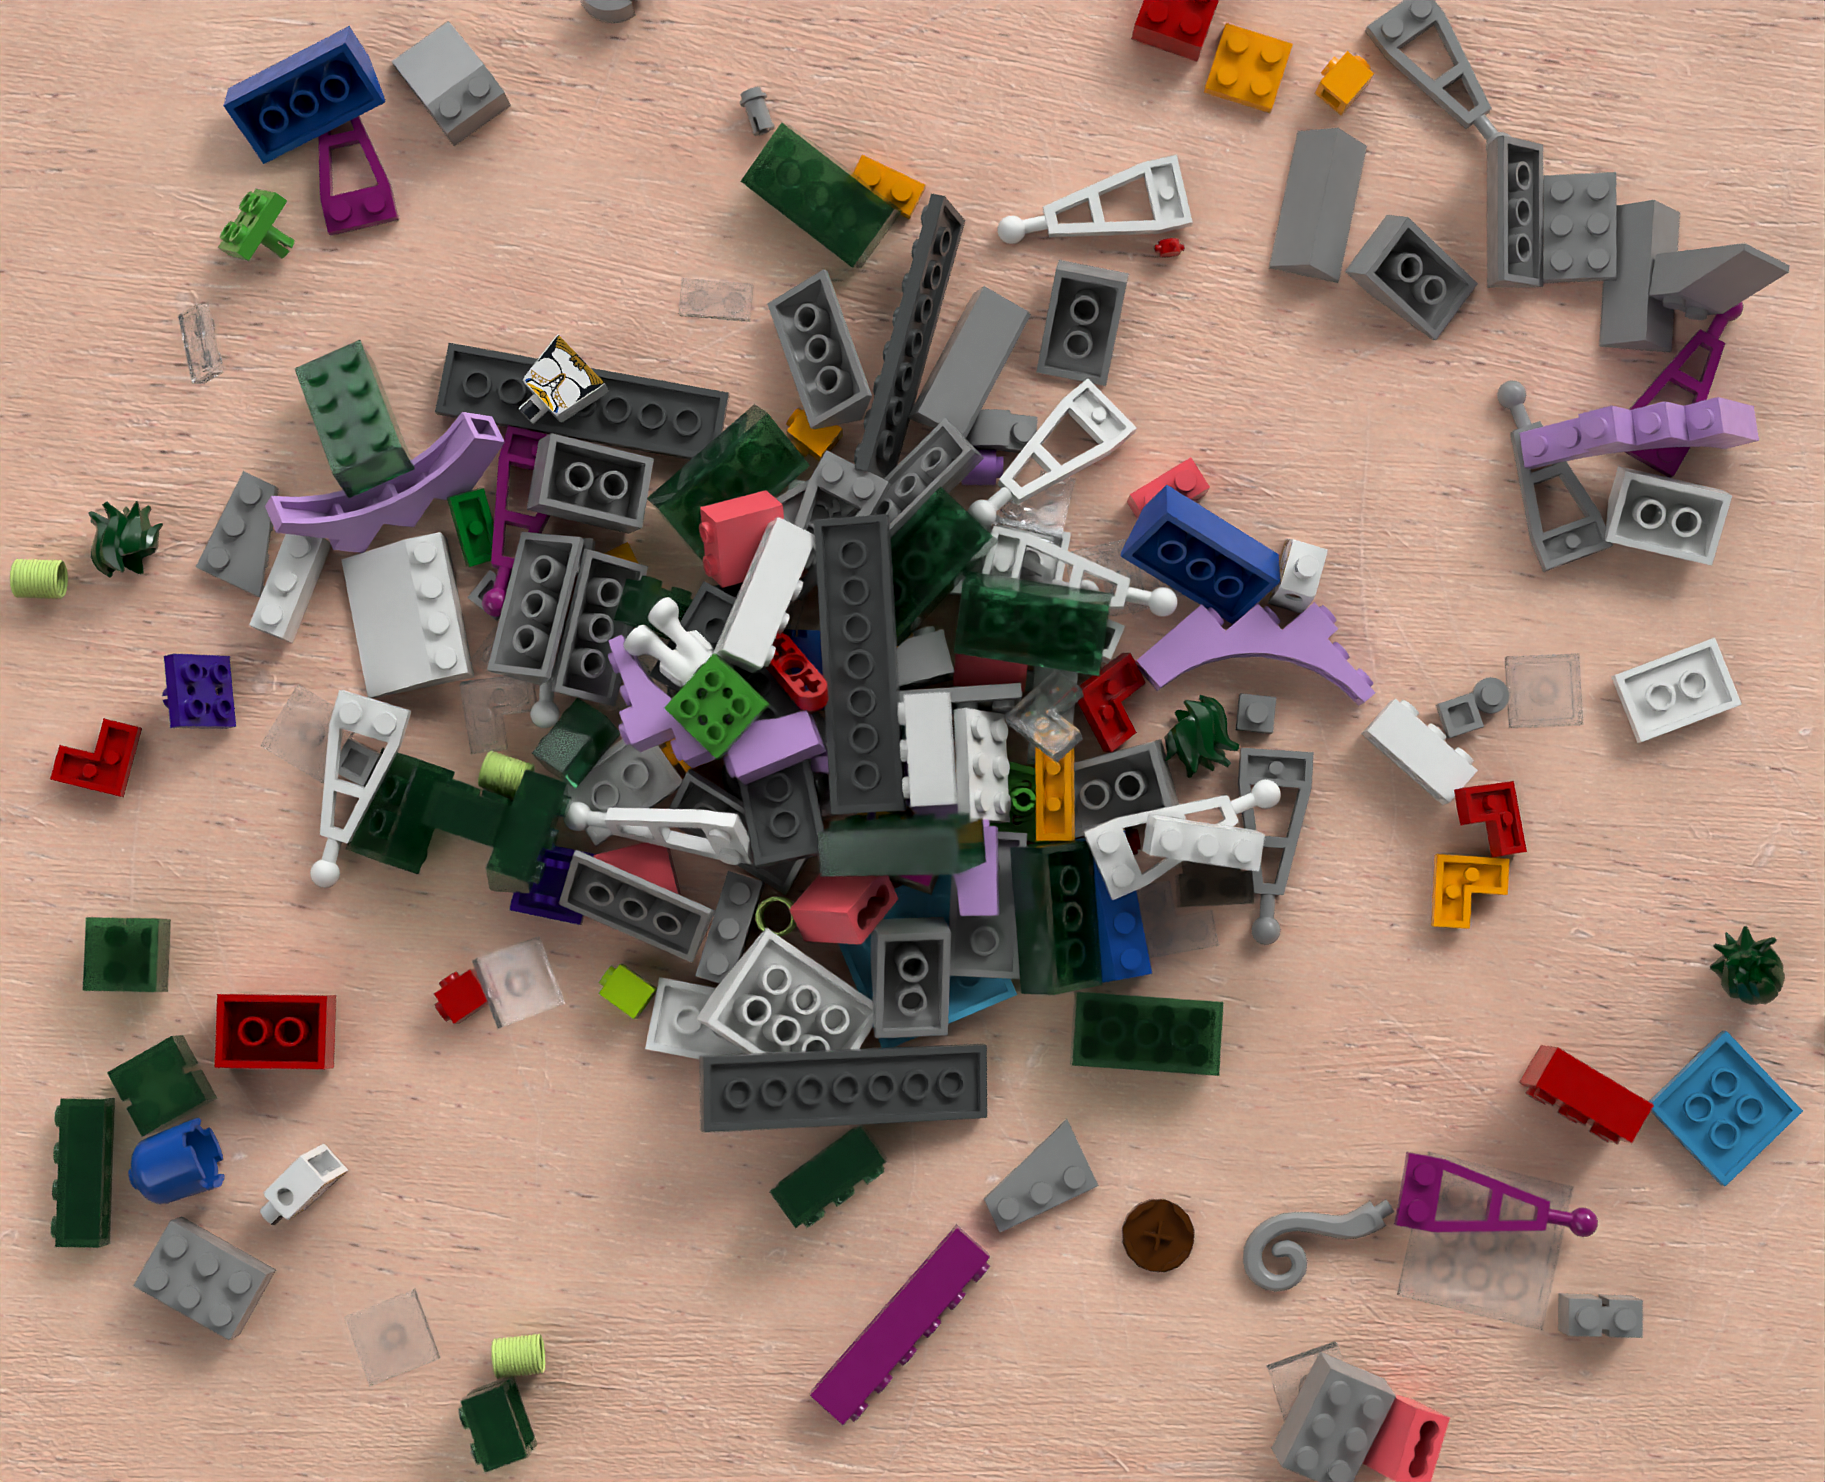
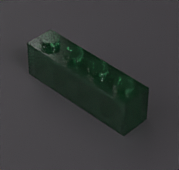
[51,1097,115,1248]

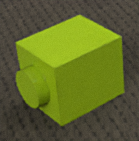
[598,964,657,1019]

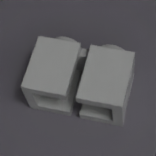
[1558,1293,1643,1338]

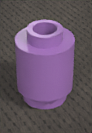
[962,449,1003,485]

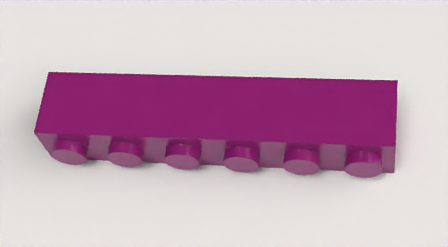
[810,1224,990,1425]

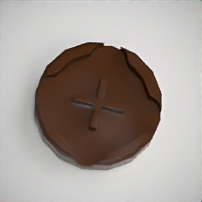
[1122,1199,1194,1272]

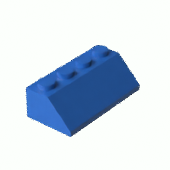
[223,26,385,164]
[1121,485,1280,624]
[1051,830,1152,987]

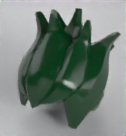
[88,501,163,578]
[1164,695,1239,778]
[1710,926,1785,1005]

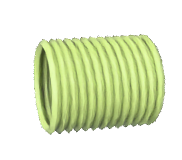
[10,559,68,599]
[478,750,535,801]
[756,897,797,936]
[491,1333,545,1379]

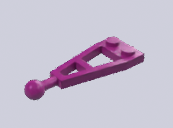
[318,116,399,236]
[1625,302,1743,478]
[482,425,551,617]
[1394,1152,1598,1237]

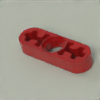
[766,633,829,711]

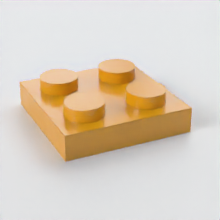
[1204,23,1293,113]

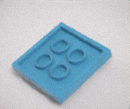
[1649,1030,1803,1186]

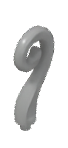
[1243,1199,1394,1292]

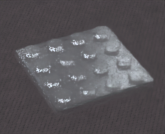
[1397,1151,1573,1331]

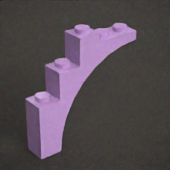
[1520,397,1759,469]
[265,412,505,553]
[1136,602,1375,706]
[608,635,826,785]
[811,749,999,916]

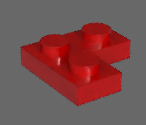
[1072,653,1146,752]
[50,718,142,798]
[1454,781,1527,858]

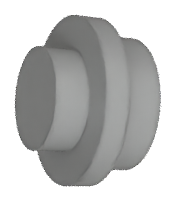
[1472,677,1509,714]

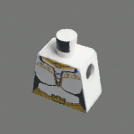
[518,334,609,424]
[1268,539,1328,613]
[260,1144,348,1225]

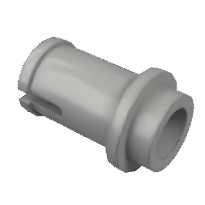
[740,87,775,136]

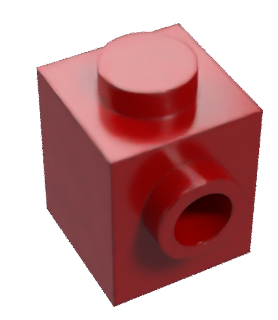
[434,969,496,1024]

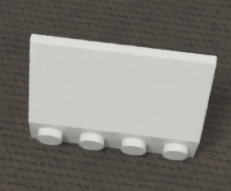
[341,532,475,699]
[696,928,874,1054]

